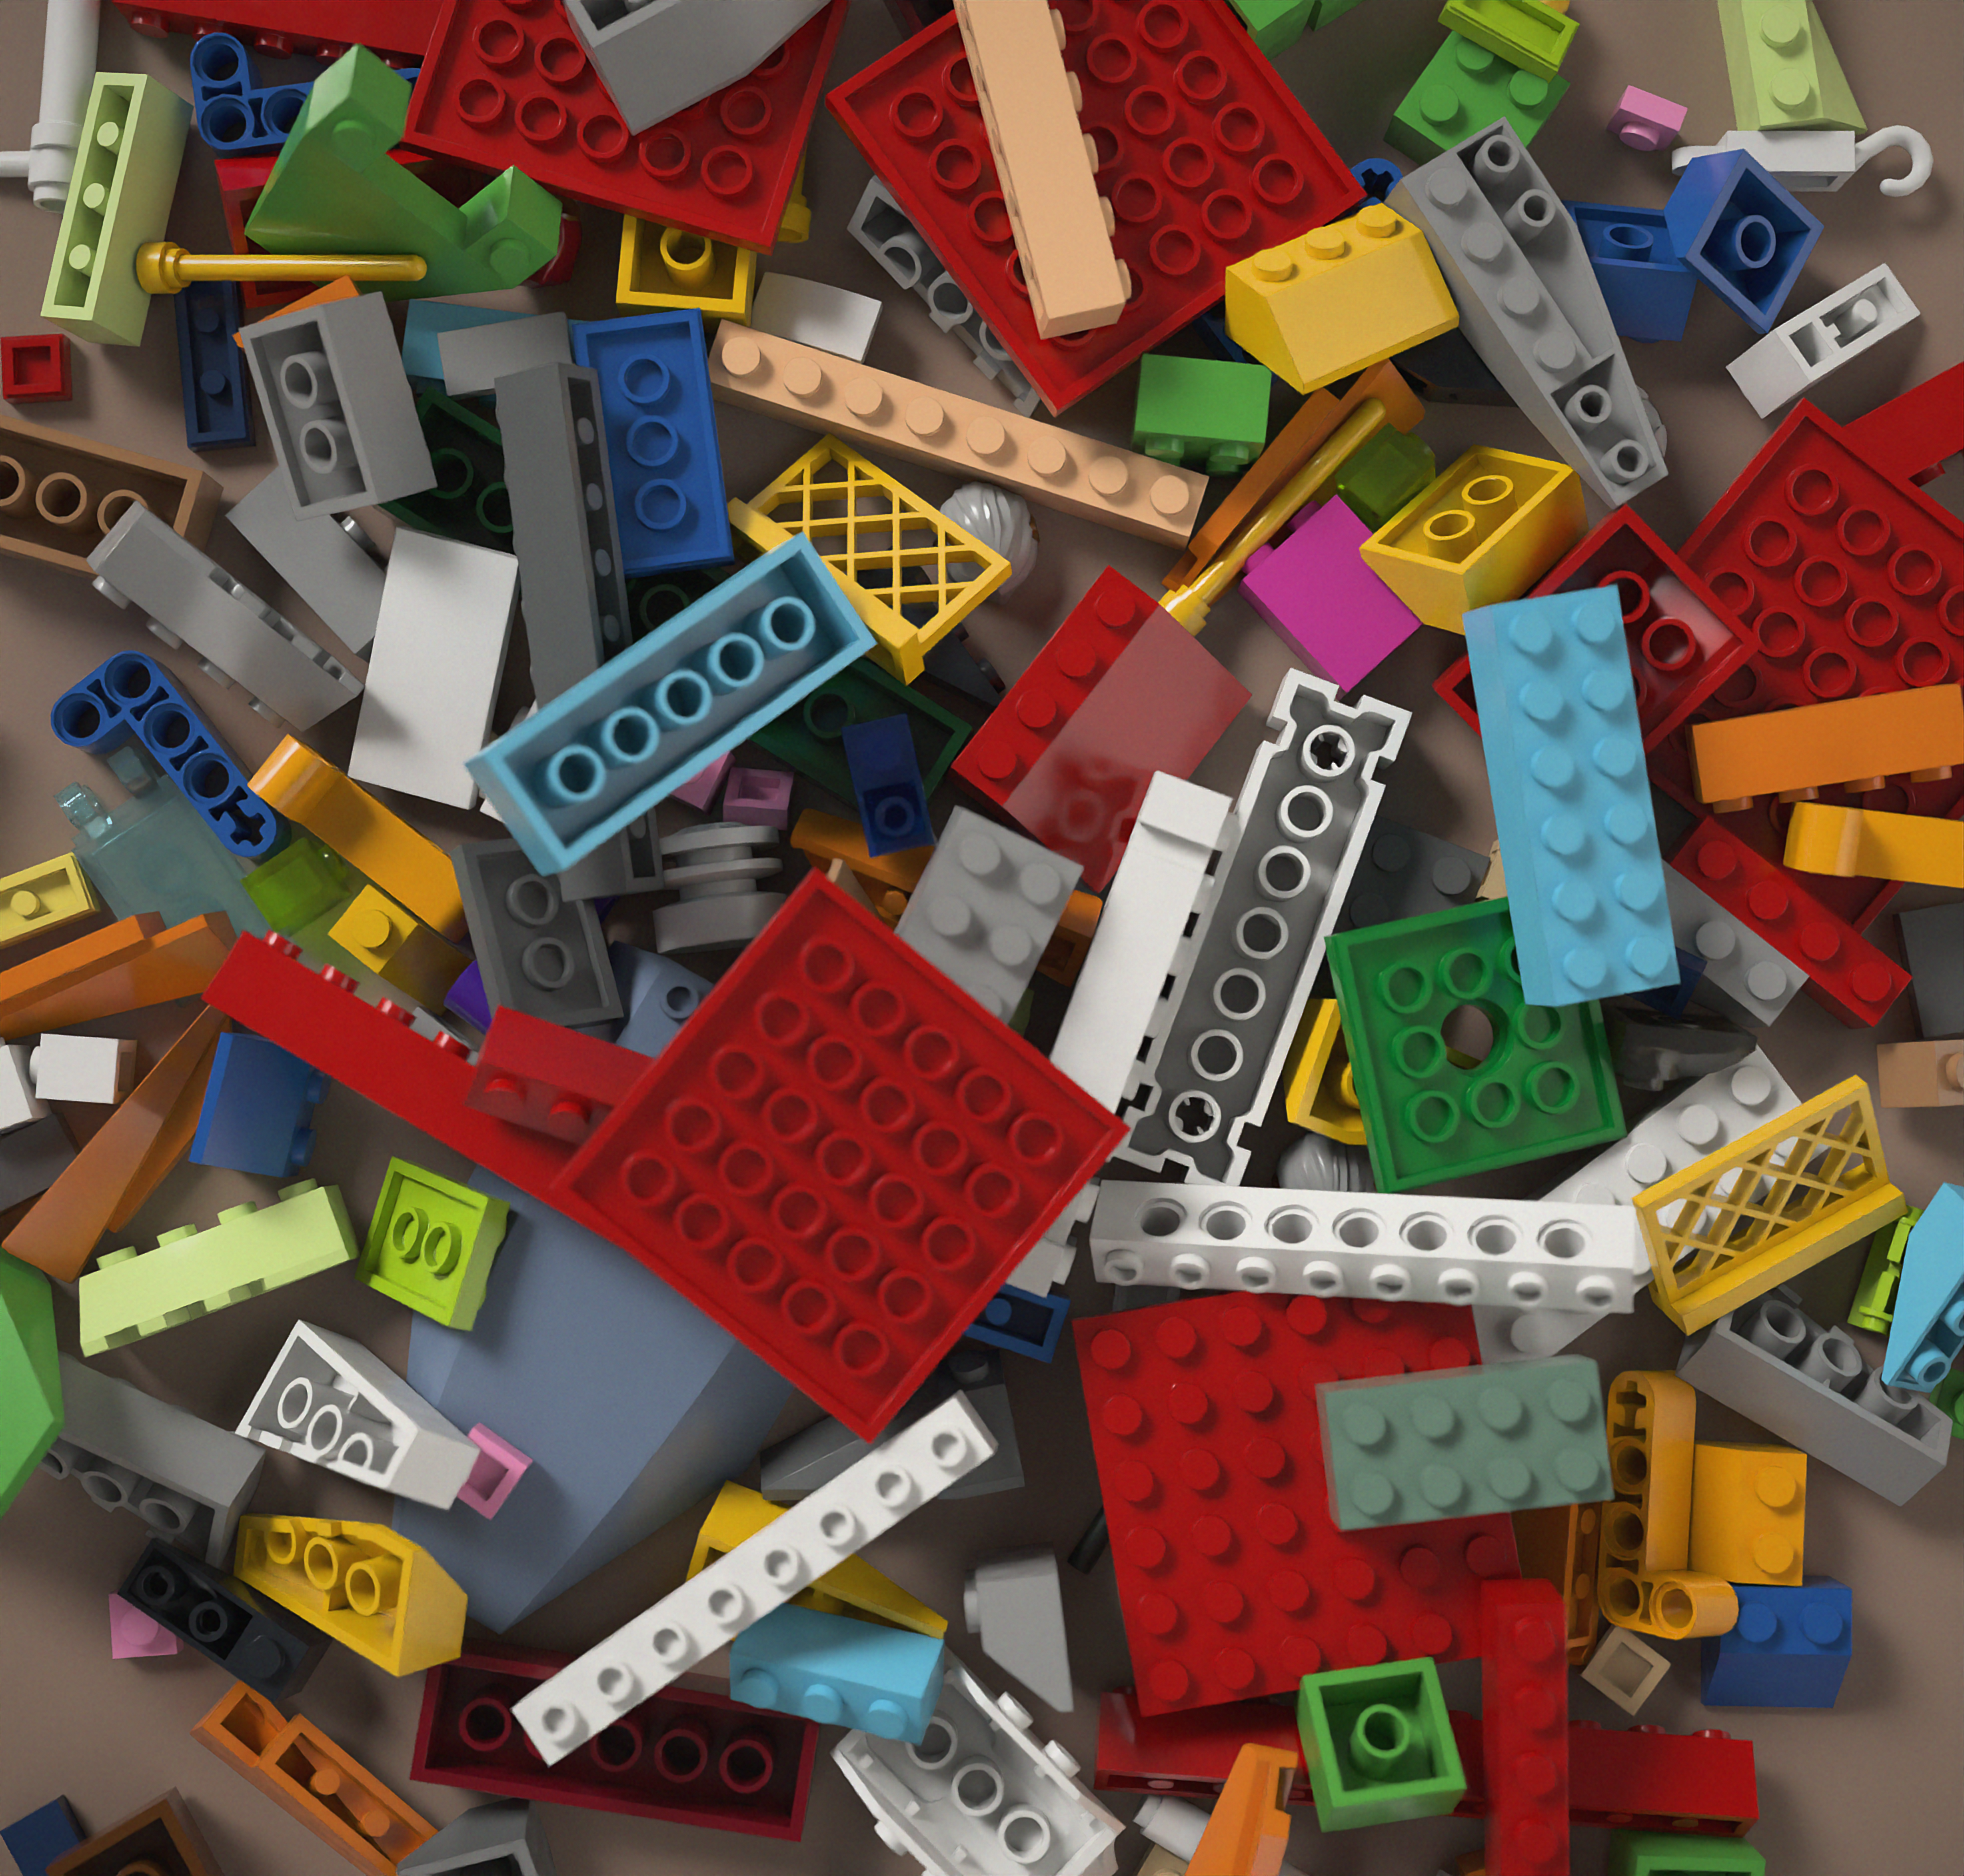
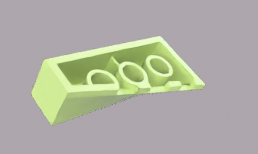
[1717,0,1868,135]
[79,1178,362,1357]

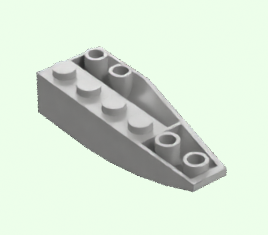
[563,0,831,136]
[1383,116,1669,510]

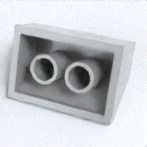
[238,291,438,522]
[964,1541,1073,1712]

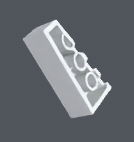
[235,1319,481,1510]

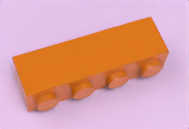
[1684,684,1964,813]

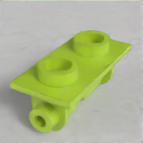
[1847,1205,1924,1337]

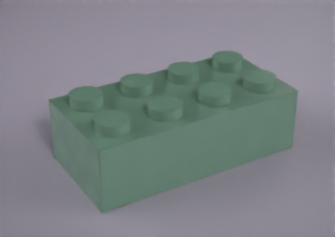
[1315,1354,1613,1530]

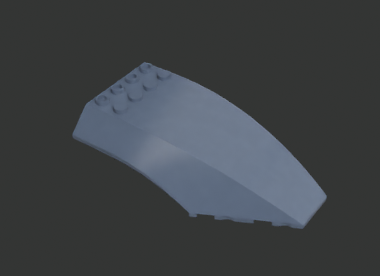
[391,940,795,1635]

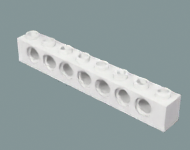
[1089,1180,1636,1313]
[512,1389,999,1766]

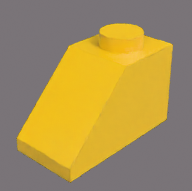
[328,884,474,1017]

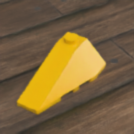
[1282,999,1483,1145]
[685,1480,949,1642]
[233,1513,468,1677]

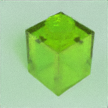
[1334,422,1436,533]
[240,837,353,937]

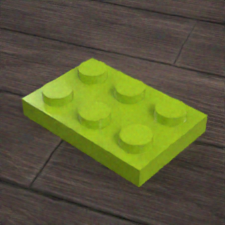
[354,1156,510,1331]

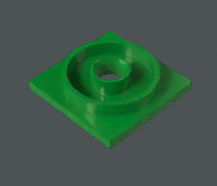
[1324,896,1628,1194]

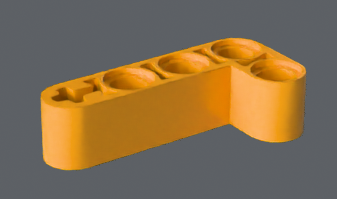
[247,734,469,944]
[1783,801,1964,888]
[1597,1370,1739,1639]

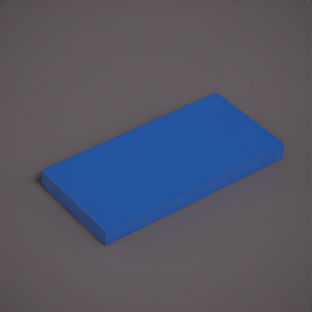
[572,308,735,579]

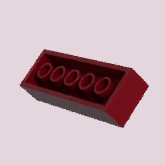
[409,1636,821,1843]

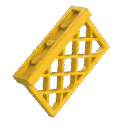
[727,433,1012,686]
[1631,1075,1908,1336]

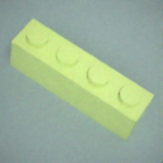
[40,72,194,347]

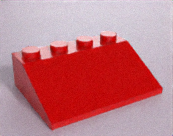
[1431,503,1764,757]
[947,565,1252,895]

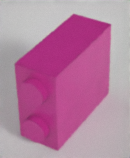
[1237,494,1424,701]

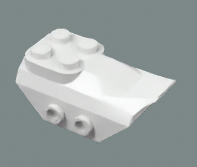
[829,1645,1126,1876]

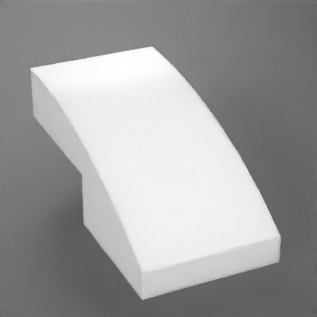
[750,271,883,364]

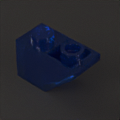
[841,713,935,859]

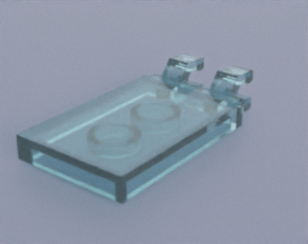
[54,746,290,1007]

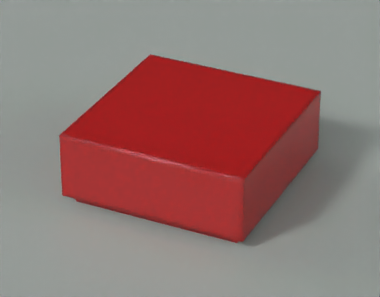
[0,333,73,404]

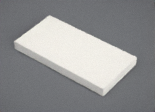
[348,526,521,810]

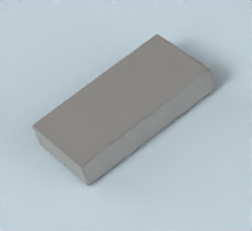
[437,311,575,401]

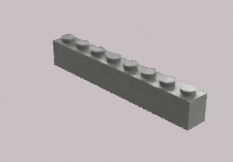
[494,362,665,902]

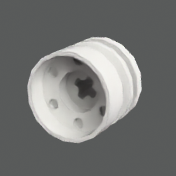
[653,822,787,954]

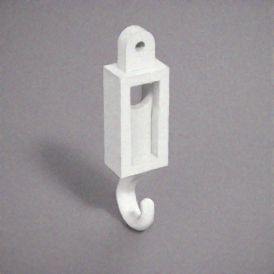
[1672,125,1934,197]

